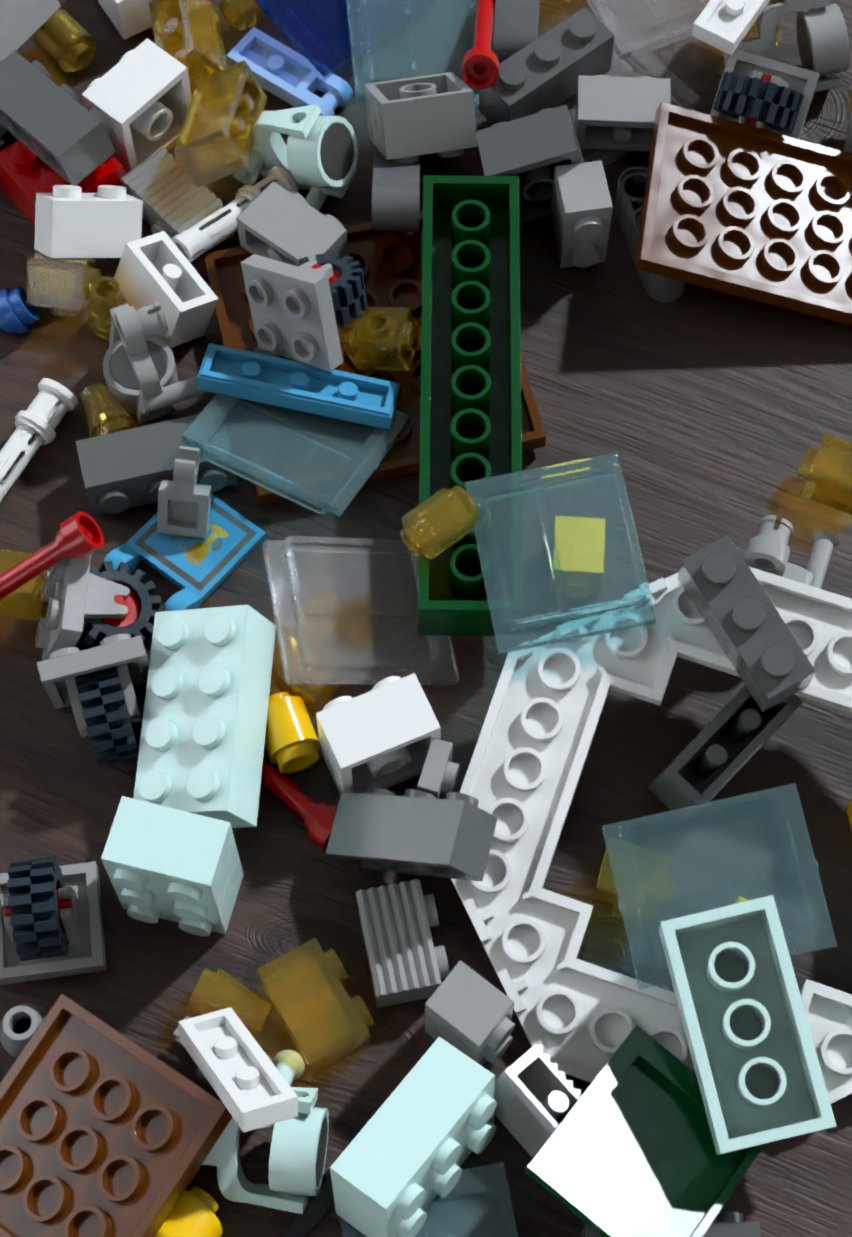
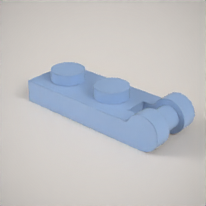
[226,27,354,116]

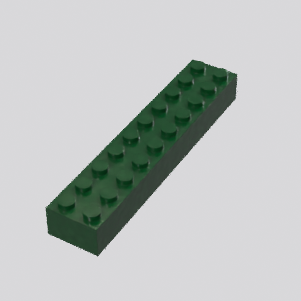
[418,175,524,636]

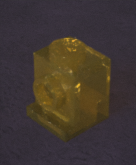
[340,307,421,370]

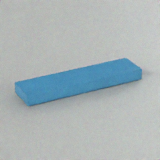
[197,343,401,430]

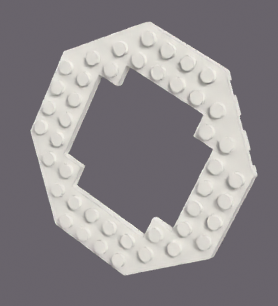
[451,566,852,1104]

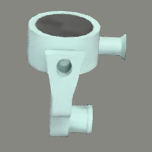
[229,104,358,211]
[202,1049,329,1214]

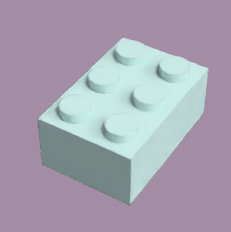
[101,796,244,936]
[330,1037,497,1237]

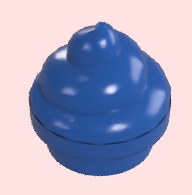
[0,286,40,334]

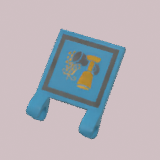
[103,494,266,611]

